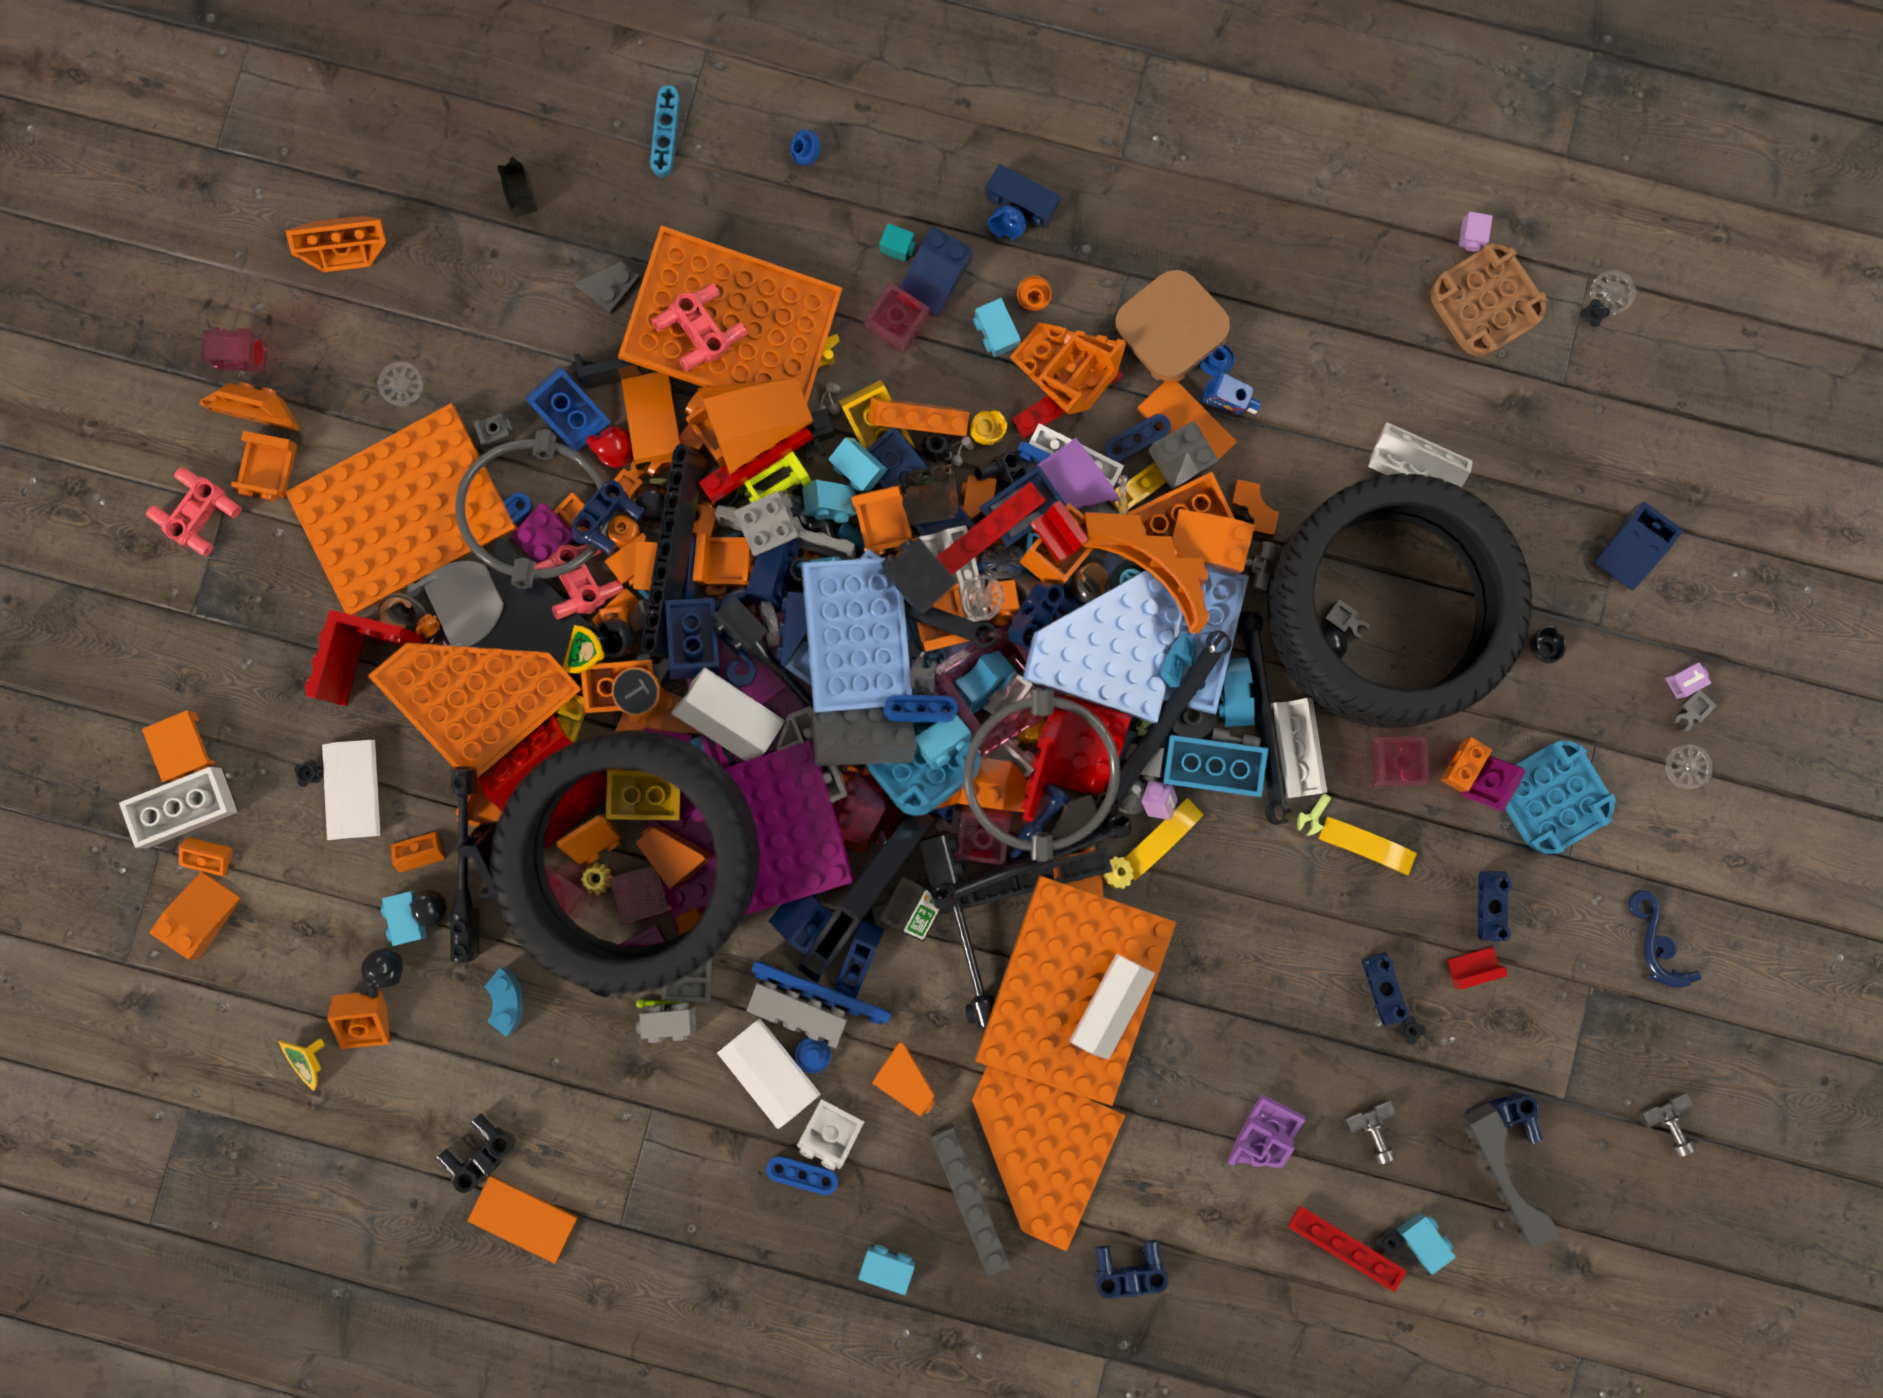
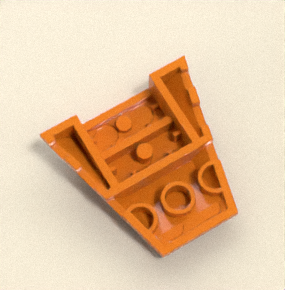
[1010,322,1126,414]
[698,378,813,475]

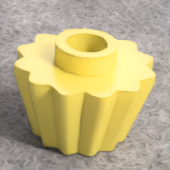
[1102,856,1134,889]
[580,862,613,895]

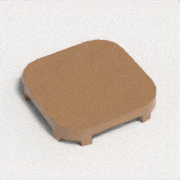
[1431,243,1547,357]
[1115,270,1230,382]

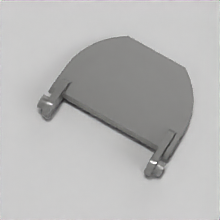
[406,561,504,647]

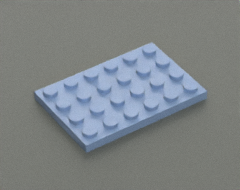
[802,558,912,712]

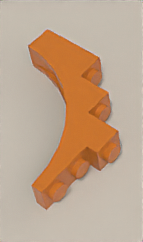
[1079,512,1209,633]

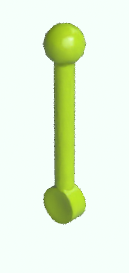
[636,999,687,1008]

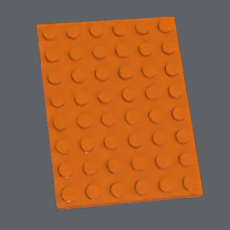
[618,225,842,404]
[285,403,517,615]
[975,875,1177,1106]

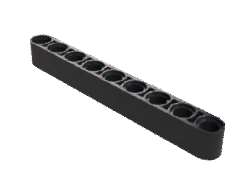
[641,443,705,659]

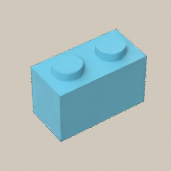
[973,298,1021,358]
[828,437,888,492]
[802,480,857,523]
[915,714,972,770]
[381,891,428,946]
[1397,1212,1456,1275]
[859,1245,915,1295]

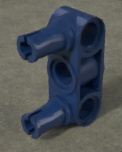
[571,480,645,556]
[1008,581,1077,650]
[1477,871,1512,942]
[1362,951,1409,1026]
[1464,1093,1543,1143]
[1095,1240,1168,1299]

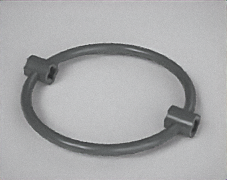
[455,429,612,589]
[963,687,1120,861]

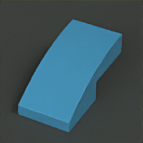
[1160,632,1197,687]

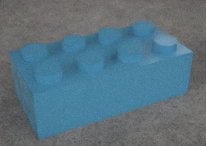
[1163,735,1268,797]

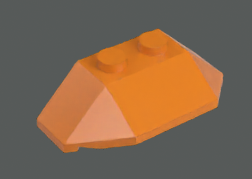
[285,216,386,272]
[199,382,300,432]
[956,757,1028,812]

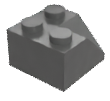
[1148,420,1219,491]

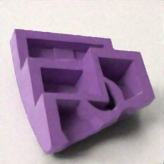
[1037,438,1120,510]
[1228,1094,1305,1168]

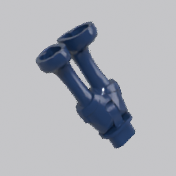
[1010,782,1071,860]

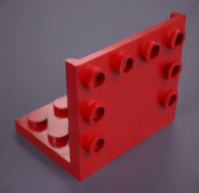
[305,609,428,706]
[1021,695,1132,822]
[478,713,607,849]

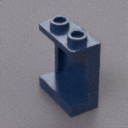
[768,895,834,954]

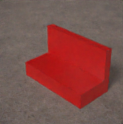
[1030,501,1089,562]
[1446,947,1508,990]

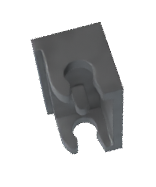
[910,656,938,710]

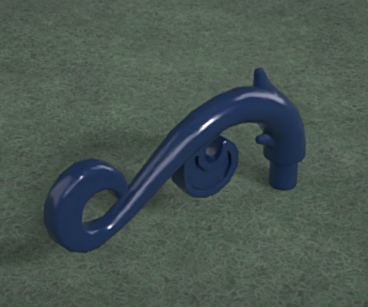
[715,588,756,687]
[1628,891,1701,988]

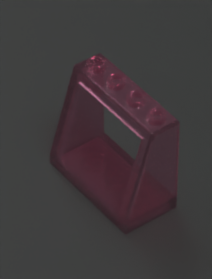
[934,621,1062,756]

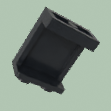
[572,344,642,389]
[878,537,957,616]
[456,821,498,899]

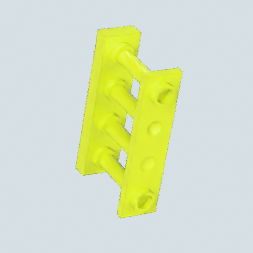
[744,452,812,503]

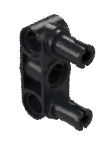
[974,450,1028,492]
[436,1113,515,1193]

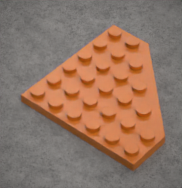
[368,643,581,777]
[972,1065,1125,1252]

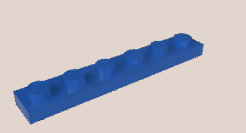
[751,960,892,1025]

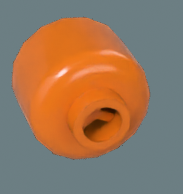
[608,515,640,548]

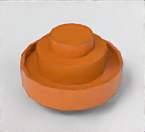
[1017,275,1052,311]

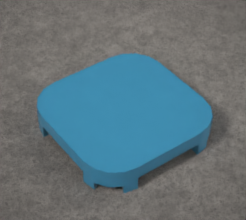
[866,710,981,815]
[1505,740,1616,854]

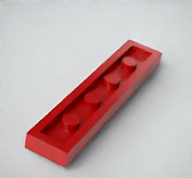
[1011,370,1123,440]
[698,427,813,504]
[936,482,1046,575]
[1287,1205,1407,1293]

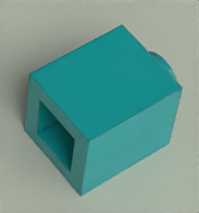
[879,223,917,262]

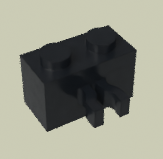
[796,408,835,460]

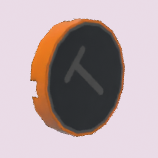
[612,667,661,715]

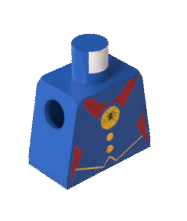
[1200,372,1261,415]

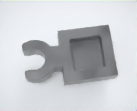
[1324,599,1370,639]
[1671,690,1717,732]

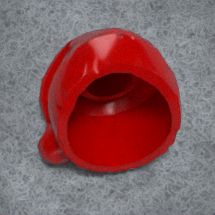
[586,426,633,468]

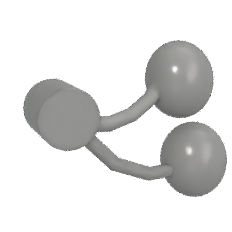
[817,382,841,415]
[945,436,975,467]

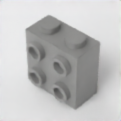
[734,491,802,556]
[636,1003,697,1043]

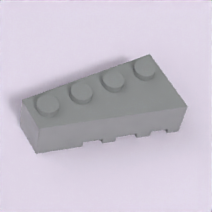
[746,980,849,1049]

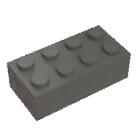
[810,707,917,766]

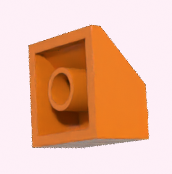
[327,990,390,1049]

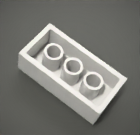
[119,767,238,848]

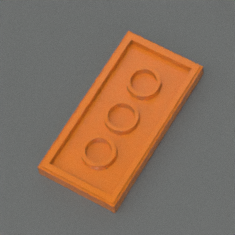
[621,372,681,464]
[1137,380,1237,476]
[468,1175,578,1264]

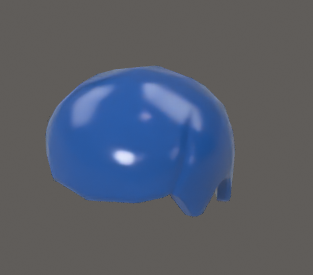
[988,205,1026,240]

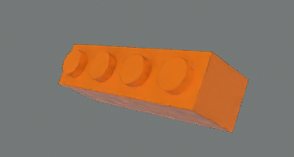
[868,397,970,436]

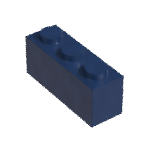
[985,164,1061,228]
[745,539,799,607]

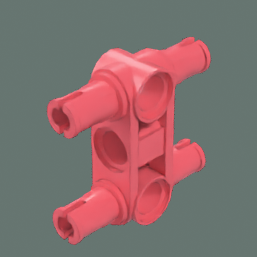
[652,283,747,372]
[146,467,242,557]
[535,544,624,620]

